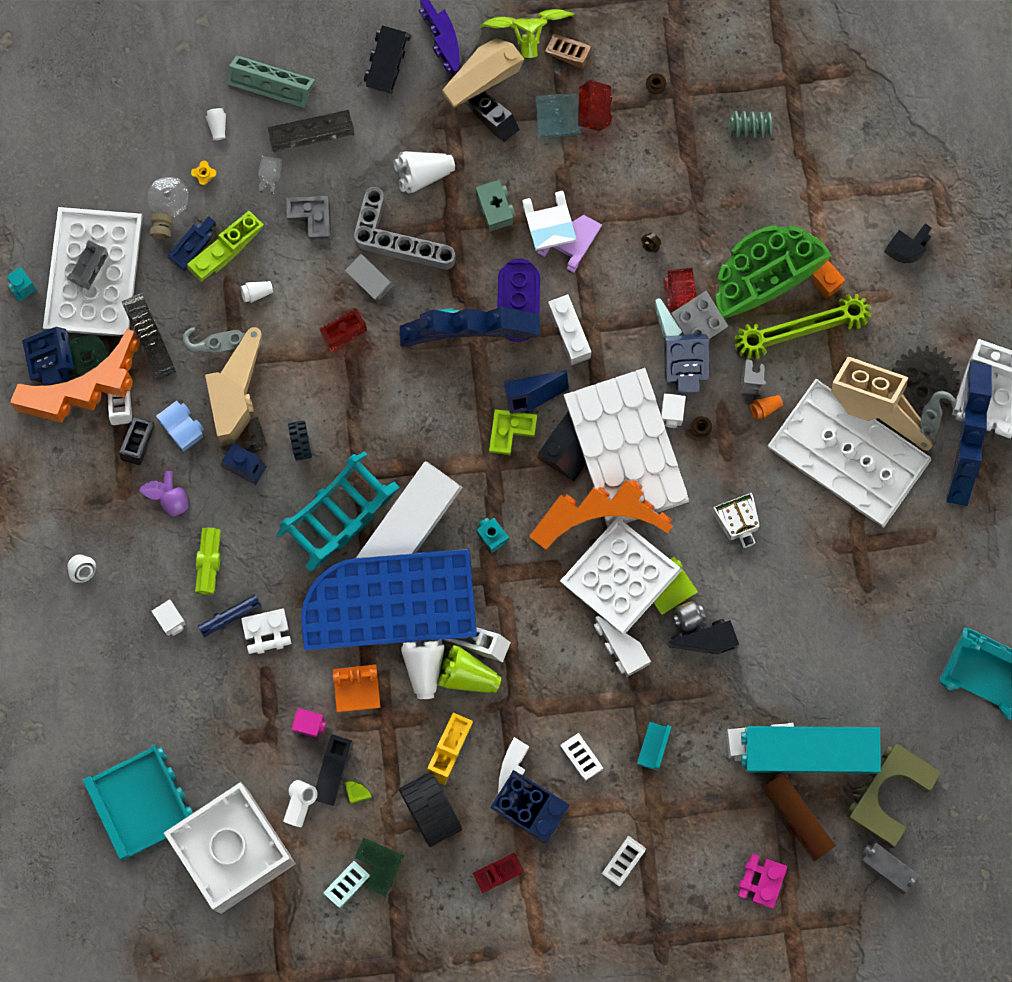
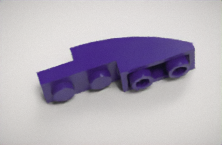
[419,0,460,77]

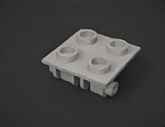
[671,291,728,339]

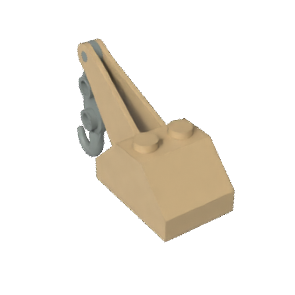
[182,327,262,446]
[831,357,956,451]

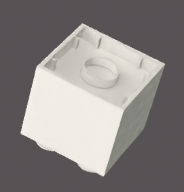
[164,782,296,914]

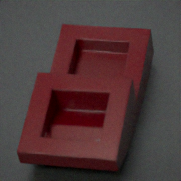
[473,853,525,893]

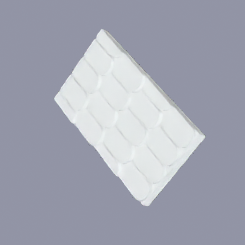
[564,368,689,528]
[768,379,931,528]

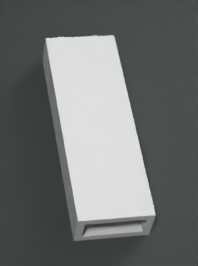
[356,461,463,558]

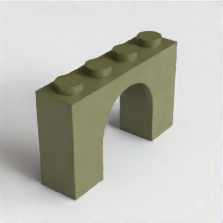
[847,743,942,848]

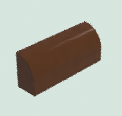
[762,773,836,861]

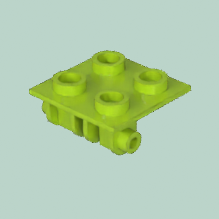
[653,557,698,615]

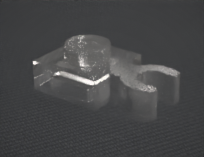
[258,156,283,195]

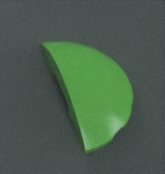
[716,226,832,319]

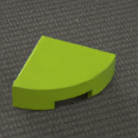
[345,781,372,804]

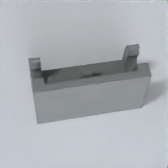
[345,254,394,300]
[740,360,766,395]

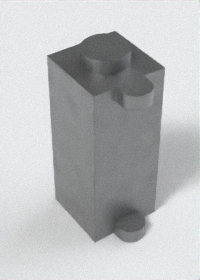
[860,843,919,894]

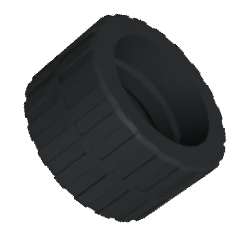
[399,772,462,847]

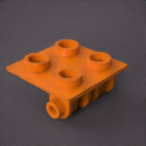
[333,665,380,712]

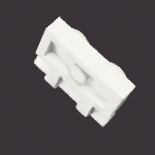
[241,608,292,654]

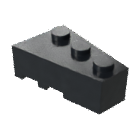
[364,25,411,94]

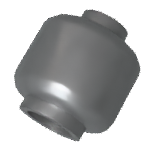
[672,601,706,633]

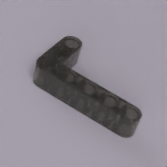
[121,293,176,380]

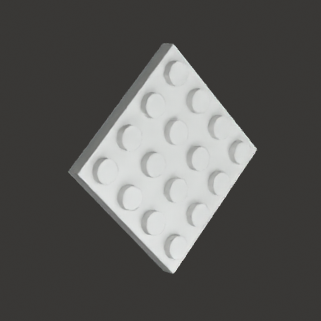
[560,517,682,635]

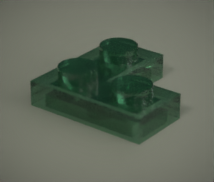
[354,838,404,897]

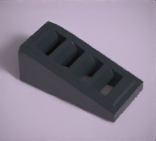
[119,417,154,465]

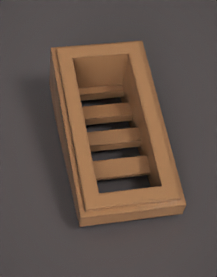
[545,34,591,69]

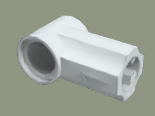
[283,780,318,827]

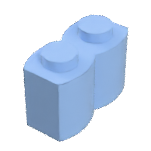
[156,401,204,452]

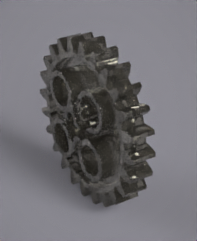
[892,346,961,412]

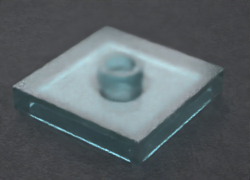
[536,93,581,138]

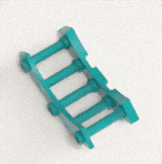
[276,451,400,572]

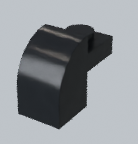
[884,223,932,263]

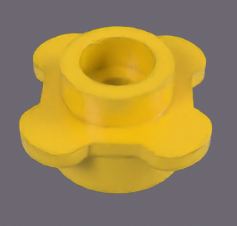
[191,161,216,185]

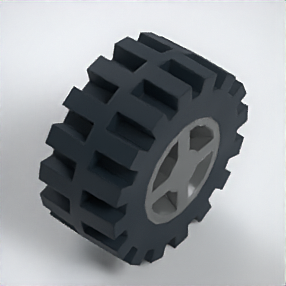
[288,420,312,461]

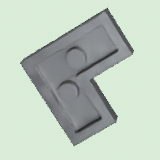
[286,196,330,240]

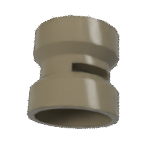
[150,213,173,240]

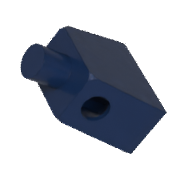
[221,443,267,485]

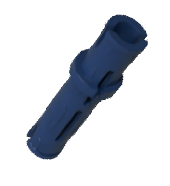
[198,594,261,638]

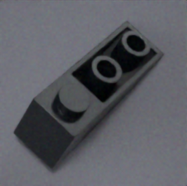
[465,91,520,142]
[667,619,739,655]
[315,734,354,806]

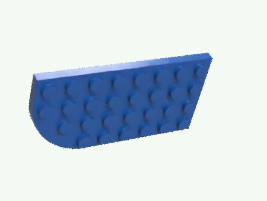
[301,549,477,650]

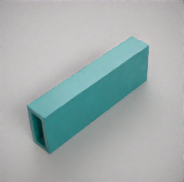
[741,726,881,774]

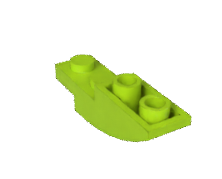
[187,211,264,282]

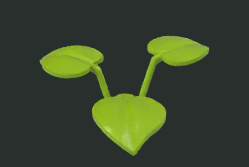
[480,9,574,58]

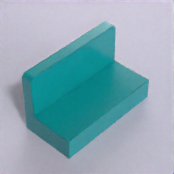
[637,722,672,771]

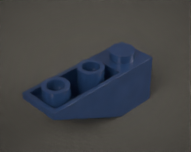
[504,370,569,414]

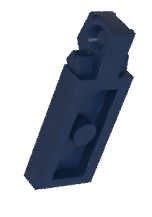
[167,216,217,271]

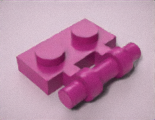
[738,854,788,909]

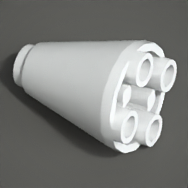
[394,151,455,193]
[401,639,444,699]

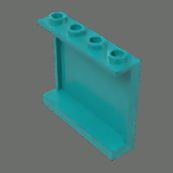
[82,744,193,861]

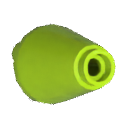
[438,645,501,693]

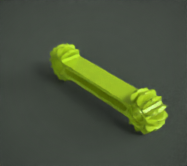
[734,294,871,360]

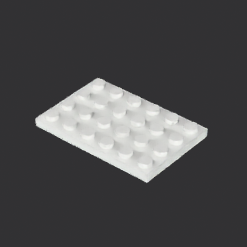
[43,207,143,337]

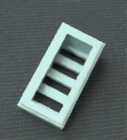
[654,298,682,336]
[324,861,370,909]

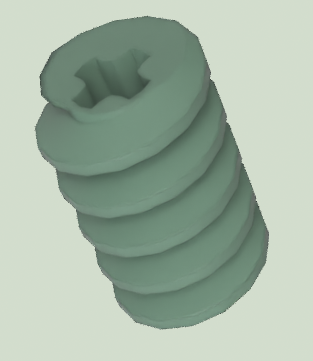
[729,111,772,139]

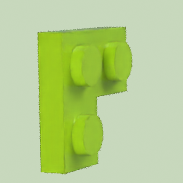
[489,409,537,455]

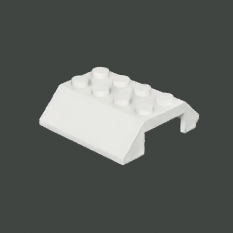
[952,339,1012,439]

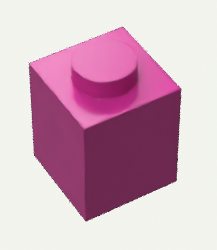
[292,708,327,738]

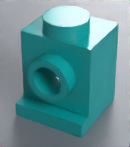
[7,266,37,302]
[477,518,509,554]

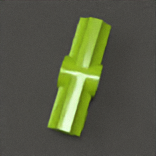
[195,527,221,595]

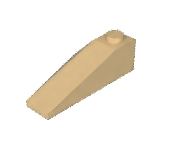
[442,38,524,108]

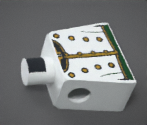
[712,493,759,548]

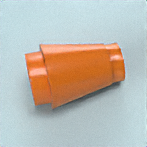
[750,395,783,420]

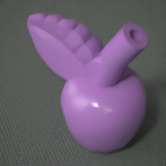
[140,471,189,516]

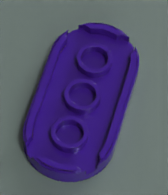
[497,259,540,342]

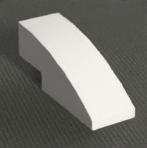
[498,737,529,794]

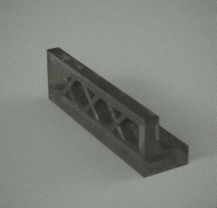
[268,110,354,152]

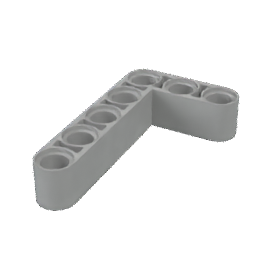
[354,187,455,270]

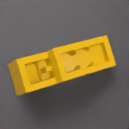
[426,712,473,785]

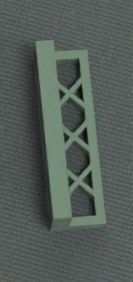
[226,55,315,108]

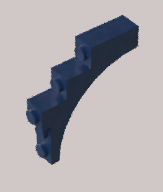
[399,307,540,347]
[946,362,992,506]

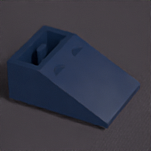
[490,770,570,844]

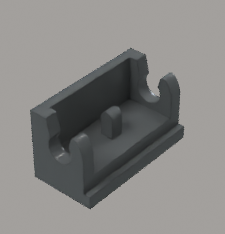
[67,240,109,290]

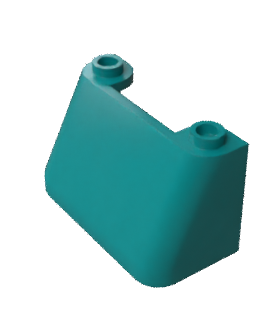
[939,627,1012,720]

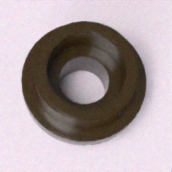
[646,73,667,94]
[641,233,661,253]
[691,416,712,438]

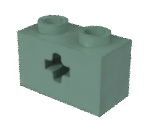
[476,180,516,232]

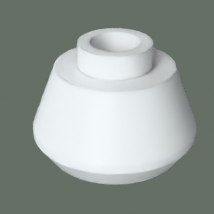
[67,555,96,583]

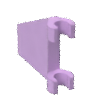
[537,215,602,273]

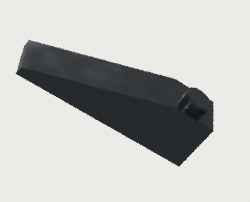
[538,411,586,482]

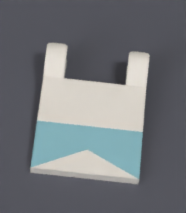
[523,191,577,251]

